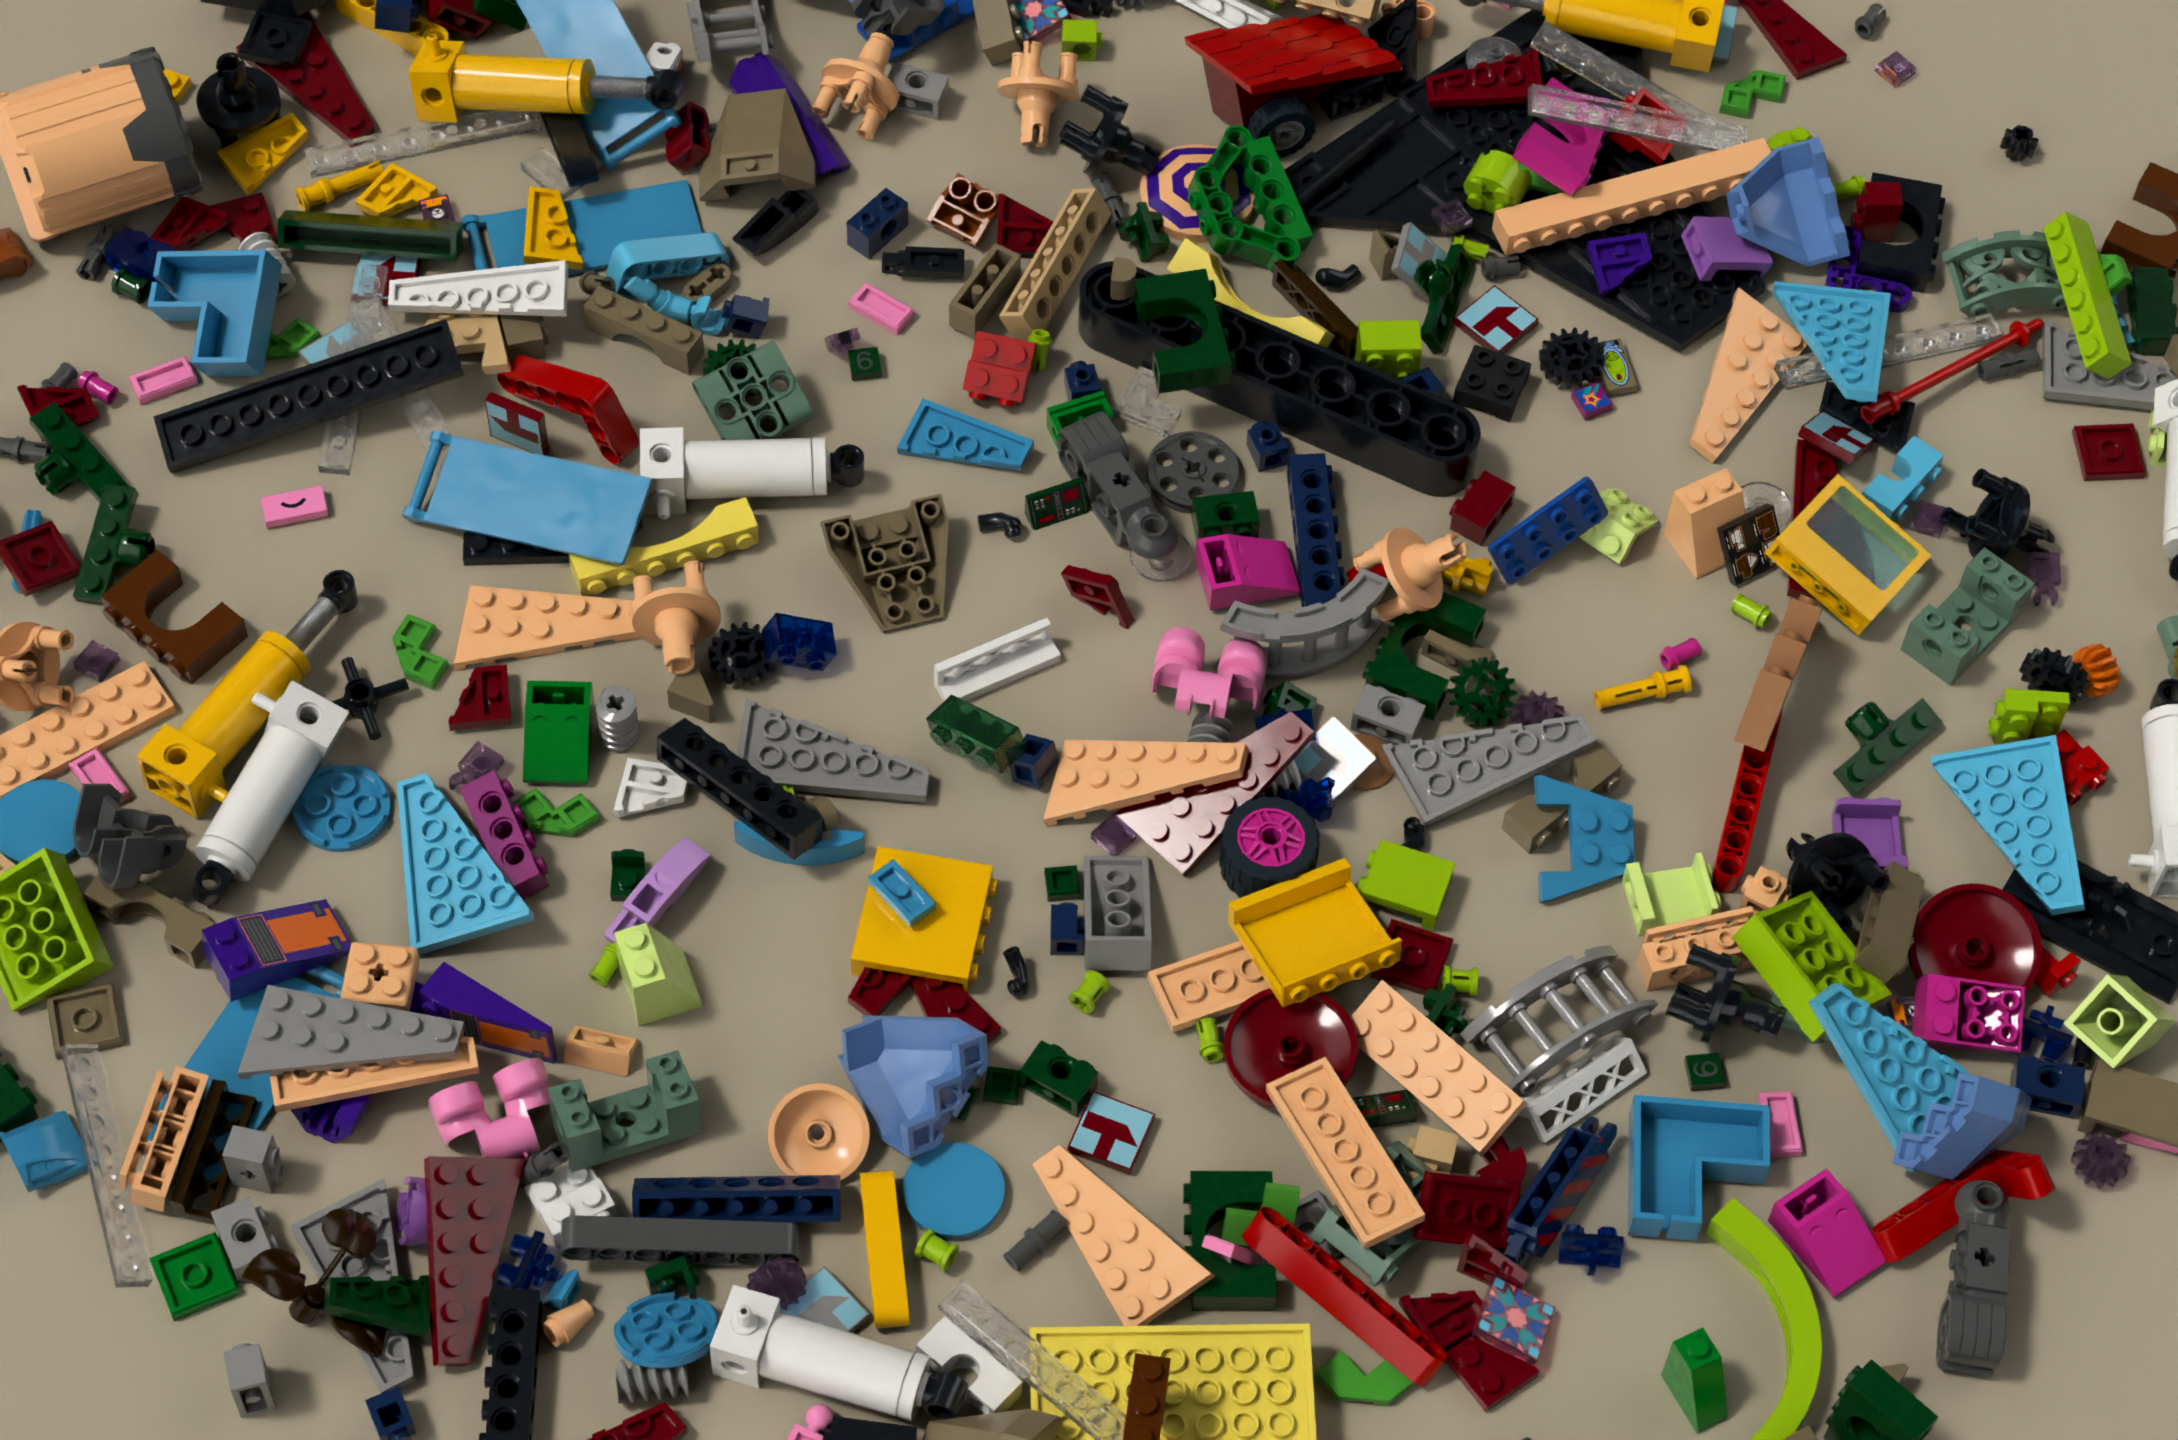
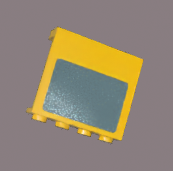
[1764,474,1932,636]

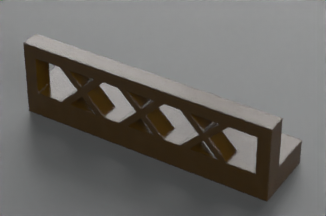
[1272,259,1358,359]
[169,1079,257,1223]

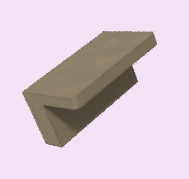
[1421,629,1493,673]

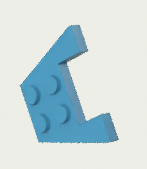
[1534,775,1635,902]

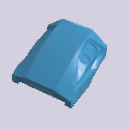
[0,1111,94,1193]

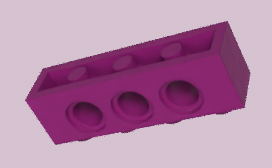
[460,770,550,900]

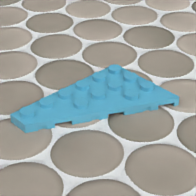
[1773,281,1891,402]
[1930,735,2085,915]
[397,773,535,955]
[1808,983,1976,1173]

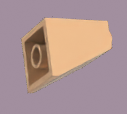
[1663,468,1745,579]

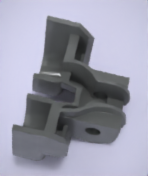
[851,0,944,38]
[73,783,187,889]

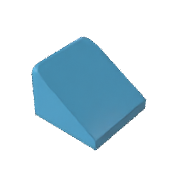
[544,1269,582,1311]

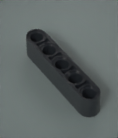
[540,112,599,188]

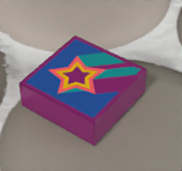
[1571,382,1613,420]

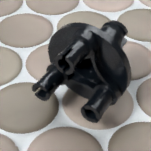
[196,52,282,149]
[1059,85,1161,176]
[1939,468,2055,558]
[1786,832,1890,933]
[1665,943,1787,1045]

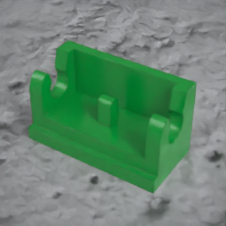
[1046,390,1115,451]

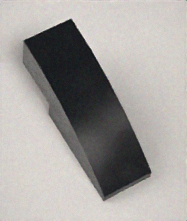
[733,190,819,257]

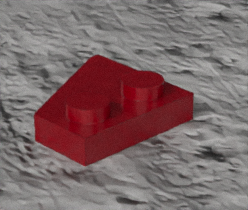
[210,192,278,244]
[997,194,1053,253]
[149,197,232,251]
[17,385,100,442]
[1061,565,1134,629]
[448,664,512,731]
[1457,1232,1529,1297]
[1398,1290,1493,1351]
[1445,1335,1540,1412]

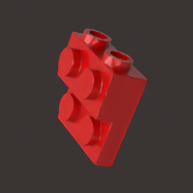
[1607,87,1688,165]
[962,330,1037,407]
[2056,729,2110,806]

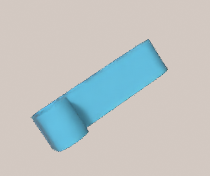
[606,232,730,300]

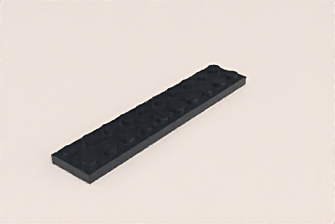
[153,319,464,473]

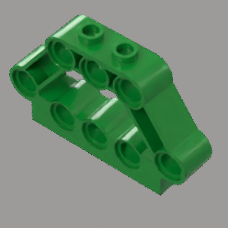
[1188,125,1313,273]

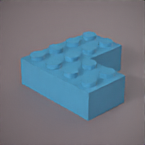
[147,250,282,377]
[1628,1095,1770,1241]

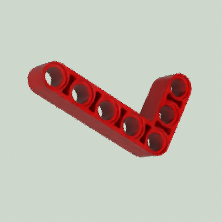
[497,355,640,465]
[1871,1150,2055,1263]

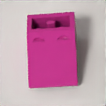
[1195,534,1301,611]
[1912,974,2025,1053]
[1768,1168,1886,1298]

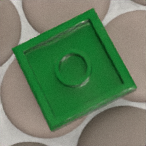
[149,1232,240,1321]

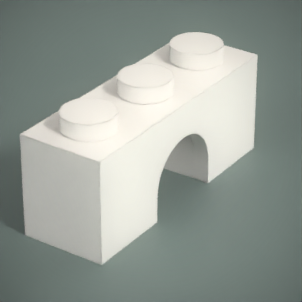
[916,1316,1023,1415]

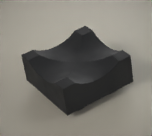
[1453,345,1531,422]

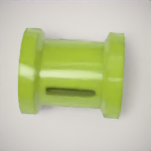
[1442,965,1478,997]
[1068,970,1111,1014]
[914,1228,960,1272]

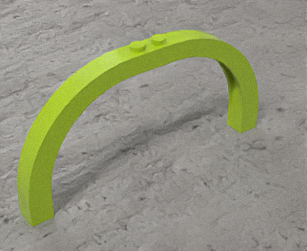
[1706,1198,1822,1440]

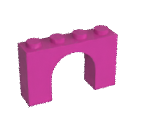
[1513,77,1610,196]

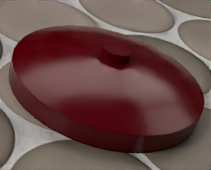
[1908,883,2042,993]
[1224,988,1358,1110]

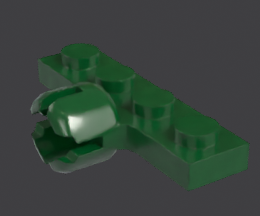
[1414,244,1474,354]
[29,402,130,503]
[73,484,155,605]
[1832,698,1943,797]

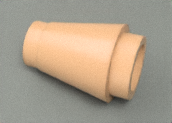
[541,1299,594,1347]

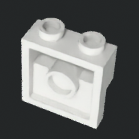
[524,1165,617,1247]

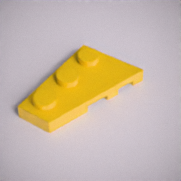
[216,112,309,196]
[523,186,583,271]

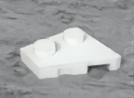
[613,758,689,817]

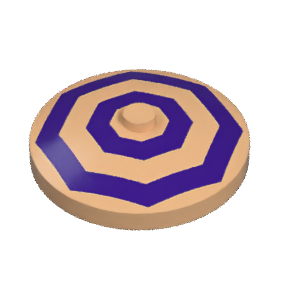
[1139,144,1255,243]

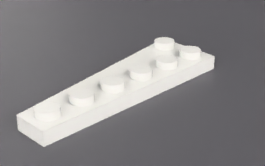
[388,260,569,317]

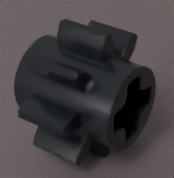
[2000,125,2039,162]

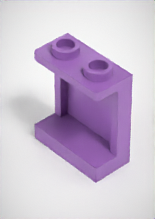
[1681,216,1773,281]
[1831,797,1908,870]

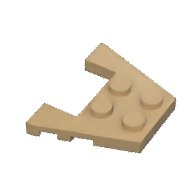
[424,313,512,375]

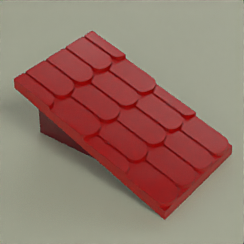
[1184,13,1402,129]

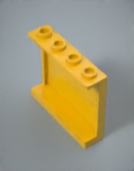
[851,846,998,993]
[1228,858,1402,1007]

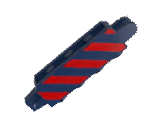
[1504,1116,1618,1267]

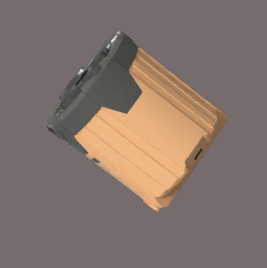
[0,47,203,243]

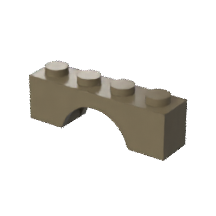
[583,286,704,375]
[1501,742,1623,854]
[83,875,216,969]

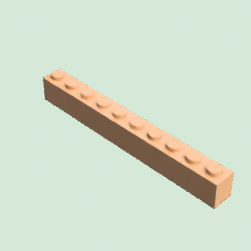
[1492,138,1772,256]

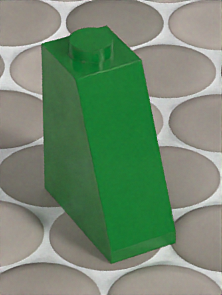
[1661,1327,1728,1433]

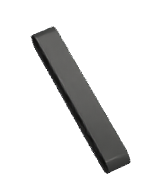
[560,1215,800,1267]

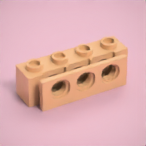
[1636,906,1754,991]
[118,1066,209,1212]

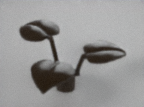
[241,1208,386,1358]

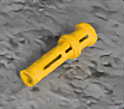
[294,160,384,211]
[1594,664,1692,710]

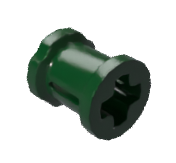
[111,268,152,304]

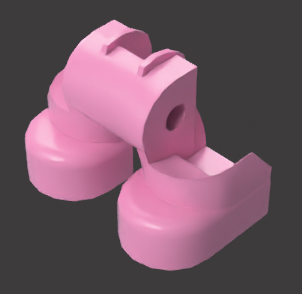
[1150,627,1268,719]
[428,1058,550,1161]

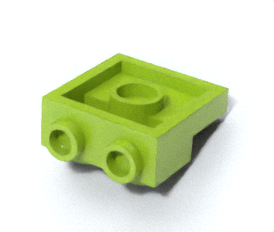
[1988,688,2070,744]

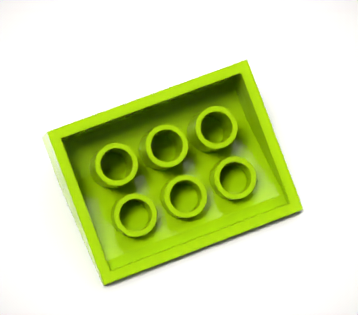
[0,847,114,1012]
[1732,890,1892,1042]

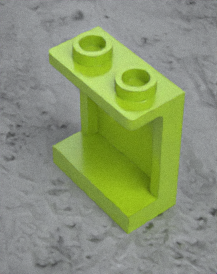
[1357,839,1455,932]

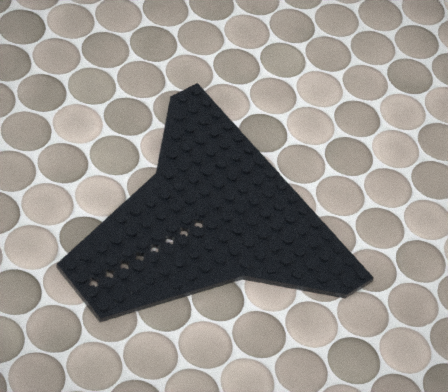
[1285,9,1766,352]

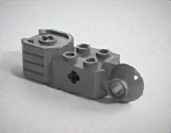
[1057,411,1178,559]
[1936,1180,2011,1377]

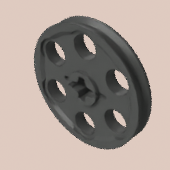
[1147,431,1239,513]

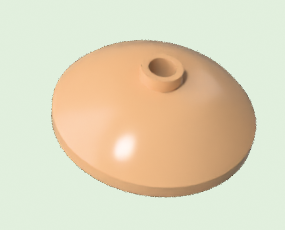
[767,1083,870,1181]

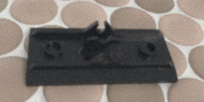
[2002,860,2178,1004]

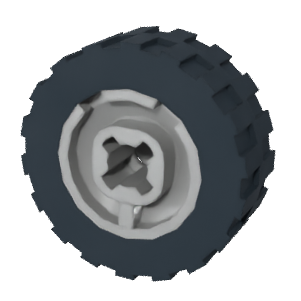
[1248,96,1316,158]

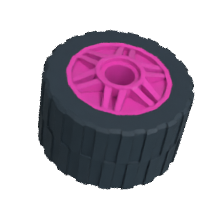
[1219,796,1320,898]

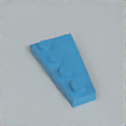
[897,398,1034,471]

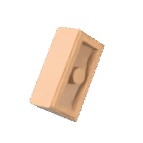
[563,1025,639,1076]

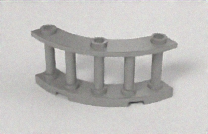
[687,0,773,63]
[1217,568,1390,677]
[1460,945,1658,1094]

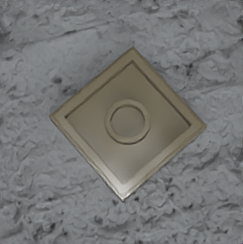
[46,982,124,1060]

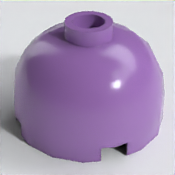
[396,1176,428,1247]

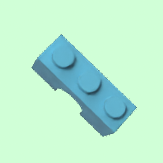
[1862,436,1944,522]

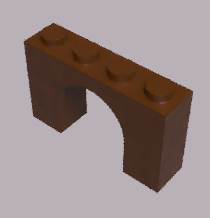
[2100,162,2178,287]
[100,550,248,684]
[1123,1353,1171,1440]

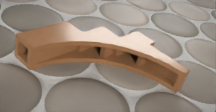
[1734,594,1823,752]

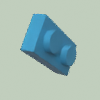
[868,859,936,928]

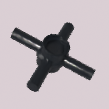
[331,657,409,740]

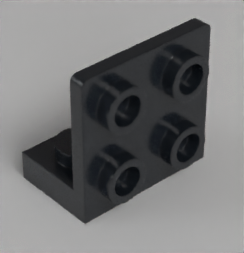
[1316,74,1385,121]

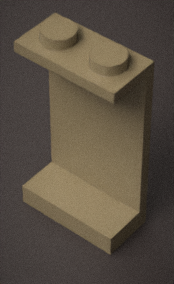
[2077,1059,2178,1148]

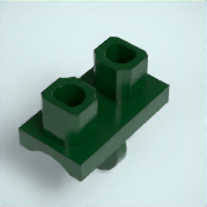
[1118,202,1170,262]
[1422,984,1468,1037]

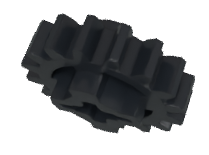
[1539,327,1605,389]
[709,622,778,687]
[2019,647,2090,704]

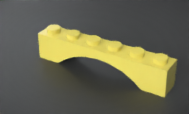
[1167,238,1335,348]
[568,497,759,596]

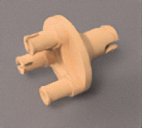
[811,32,900,141]
[997,41,1079,148]
[1353,527,1468,623]
[631,561,721,675]
[0,621,74,711]

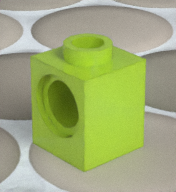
[1062,19,1103,61]

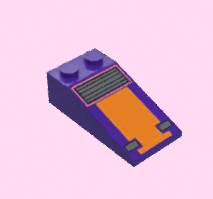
[202,899,351,1002]
[419,962,557,1064]

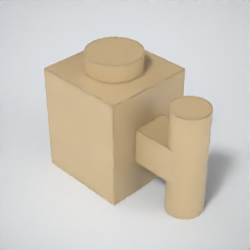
[1407,1125,1459,1187]

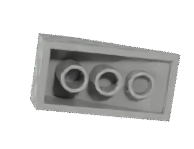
[1083,856,1152,971]

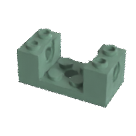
[1900,547,2035,686]
[548,1050,702,1172]

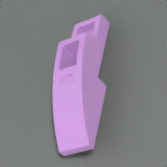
[603,837,711,944]

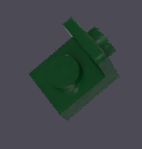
[1262,680,1317,725]
[610,849,646,901]
[644,1256,701,1299]

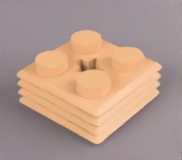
[340,942,420,1011]

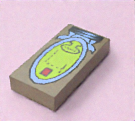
[1598,338,1638,396]

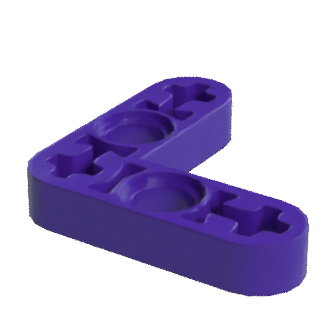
[1825,226,1912,313]

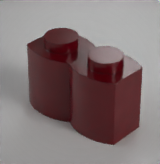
[665,101,711,172]

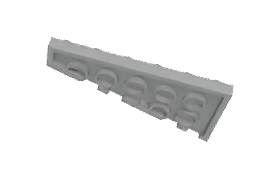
[2042,320,2178,410]
[737,698,930,803]
[1381,714,1597,827]
[237,985,465,1079]
[291,1179,415,1393]

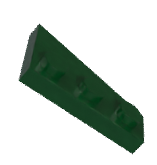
[324,1275,430,1337]

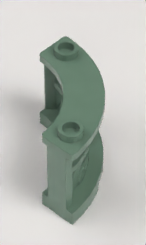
[1941,230,2067,320]
[1310,1141,1432,1286]

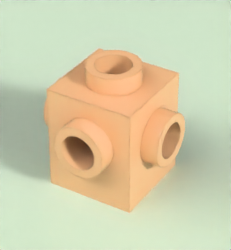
[1739,866,1790,916]

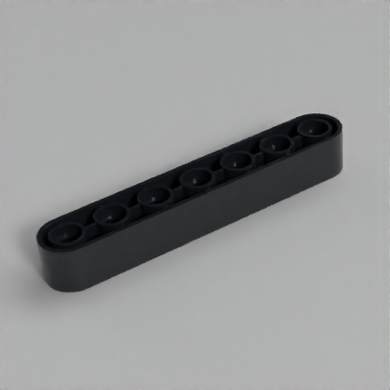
[1078,261,1481,497]

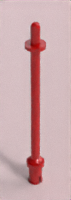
[1860,318,2044,424]

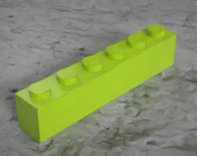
[2043,212,2132,379]

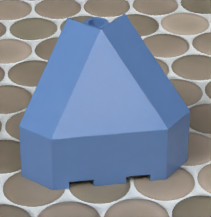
[1726,137,1851,267]
[837,1015,989,1158]
[1892,1073,2033,1180]

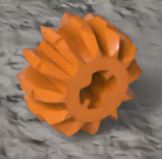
[2071,643,2121,698]

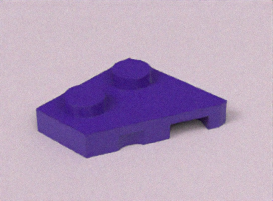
[1586,232,1653,296]

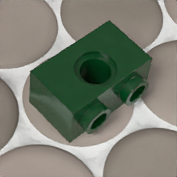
[1191,491,1260,542]
[1019,1040,1098,1118]

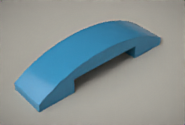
[734,821,865,866]

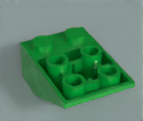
[523,681,595,784]

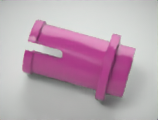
[78,371,119,405]
[1659,638,1702,670]

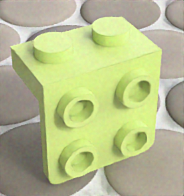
[1579,488,1658,564]

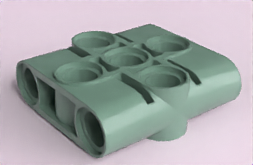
[692,340,815,440]

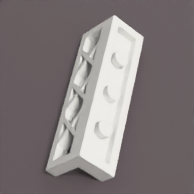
[1175,0,1282,29]
[934,617,1061,709]
[1518,1035,1647,1143]

